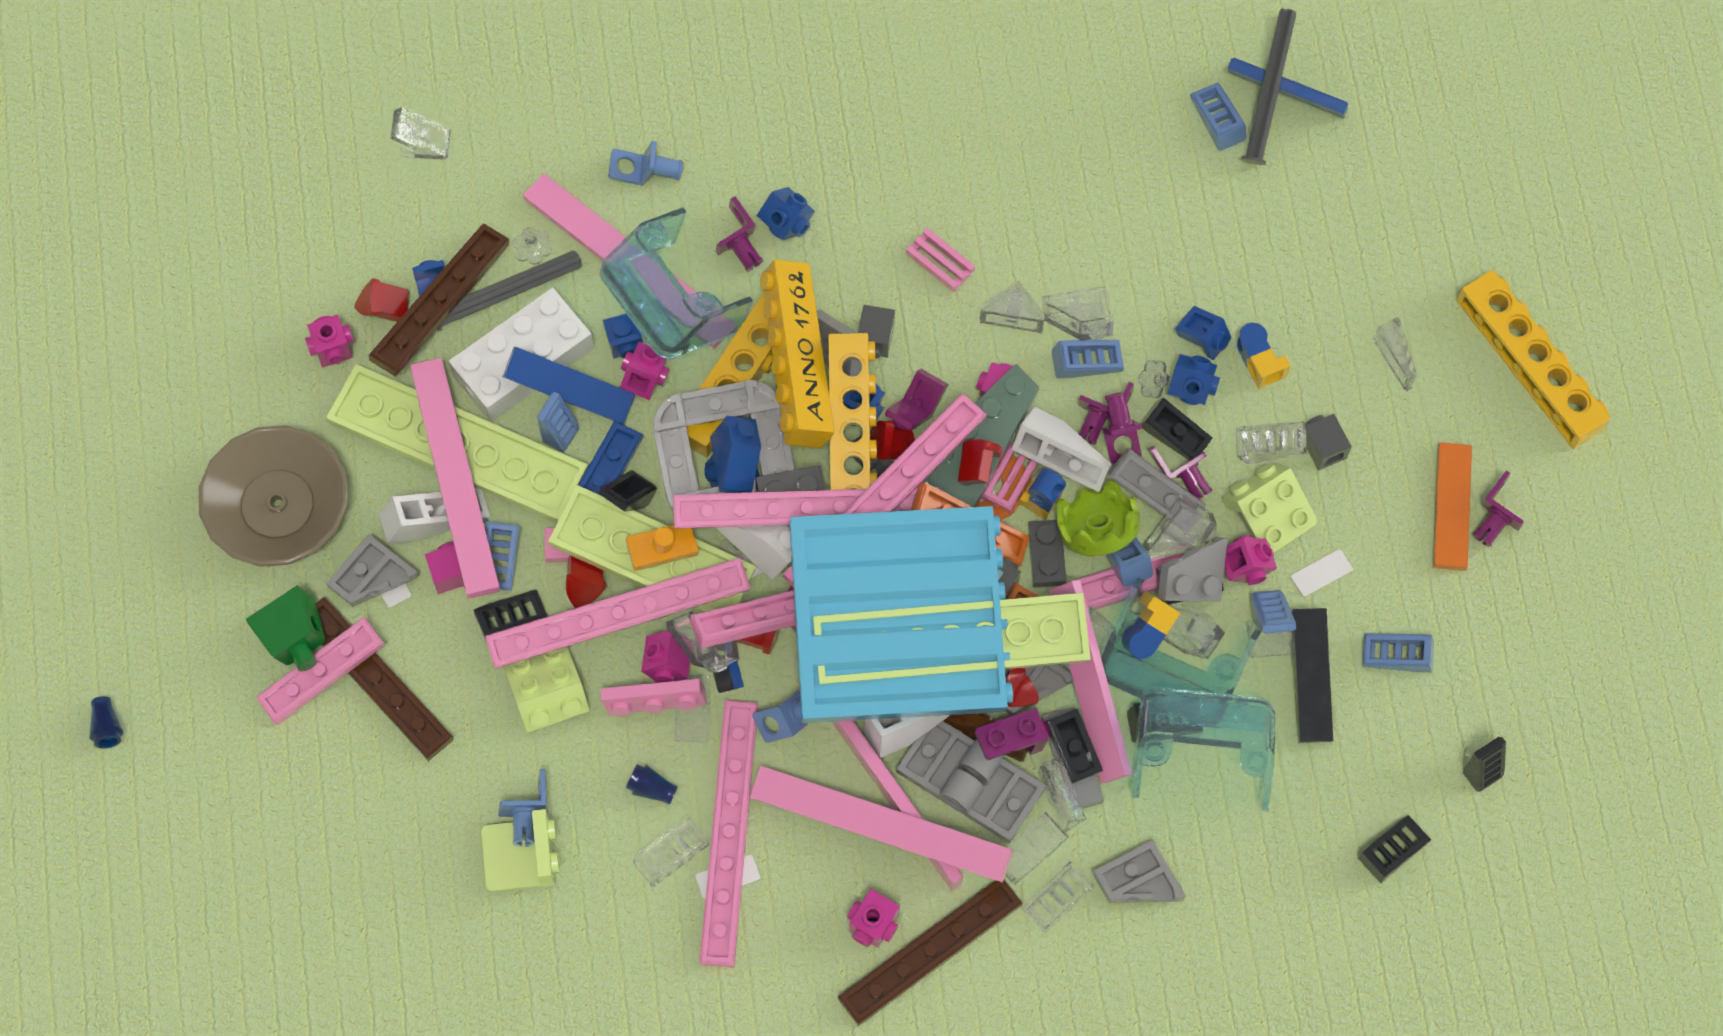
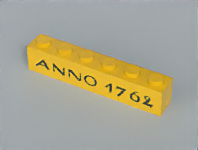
[760,259,835,448]

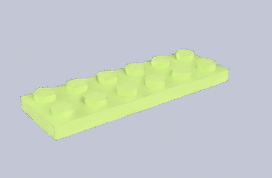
[548,485,756,613]

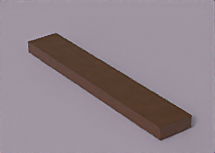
[369,223,509,377]
[316,597,454,762]
[838,880,1023,1027]

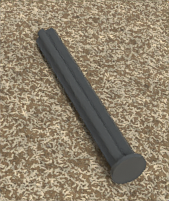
[1241,9,1296,165]
[437,250,582,331]

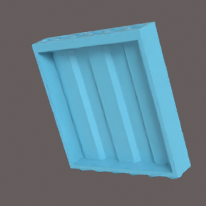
[789,506,1013,723]

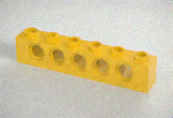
[1456,269,1611,450]
[686,292,773,458]
[828,333,877,490]

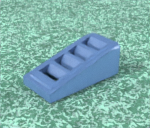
[1190,82,1247,151]
[1052,340,1124,378]
[537,392,579,452]
[485,522,521,591]
[1106,537,1154,587]
[1250,590,1296,634]
[1363,633,1434,673]

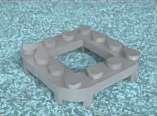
[653,380,795,511]

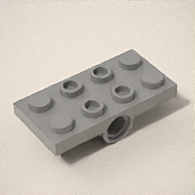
[896,721,1046,844]

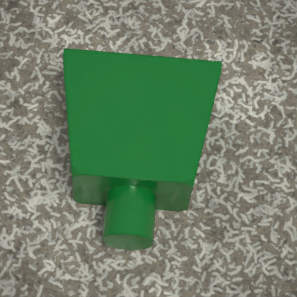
[246,585,325,671]

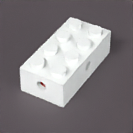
[449,287,594,422]

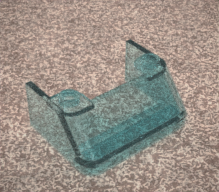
[599,207,753,359]
[1101,578,1261,727]
[1131,687,1275,811]

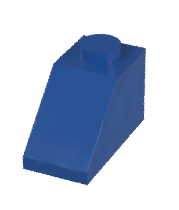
[710,416,761,493]

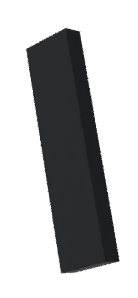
[1292,608,1334,743]

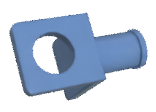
[608,141,683,186]
[752,689,809,743]
[498,769,546,847]

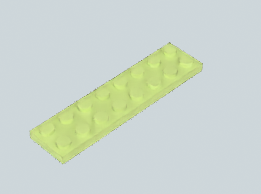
[326,364,588,523]
[813,593,1091,685]

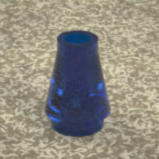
[89,696,123,749]
[625,764,678,805]

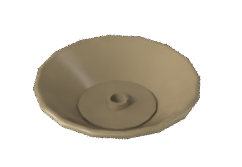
[199,425,348,567]

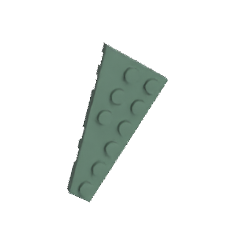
[917,364,1040,507]

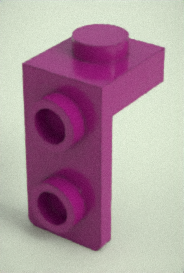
[885,369,949,430]
[975,708,1049,760]

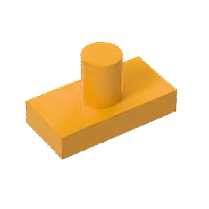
[625,525,699,571]

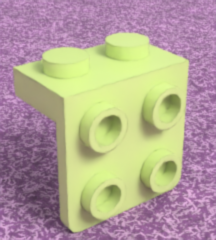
[1222,463,1317,553]
[504,647,590,733]
[481,809,559,892]

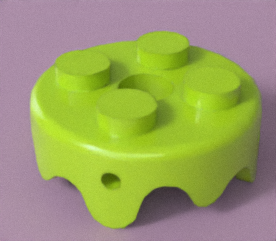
[1057,480,1140,557]

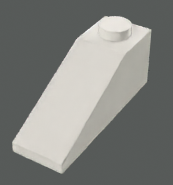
[1011,407,1111,492]
[379,488,490,544]
[716,491,792,580]
[864,715,950,758]

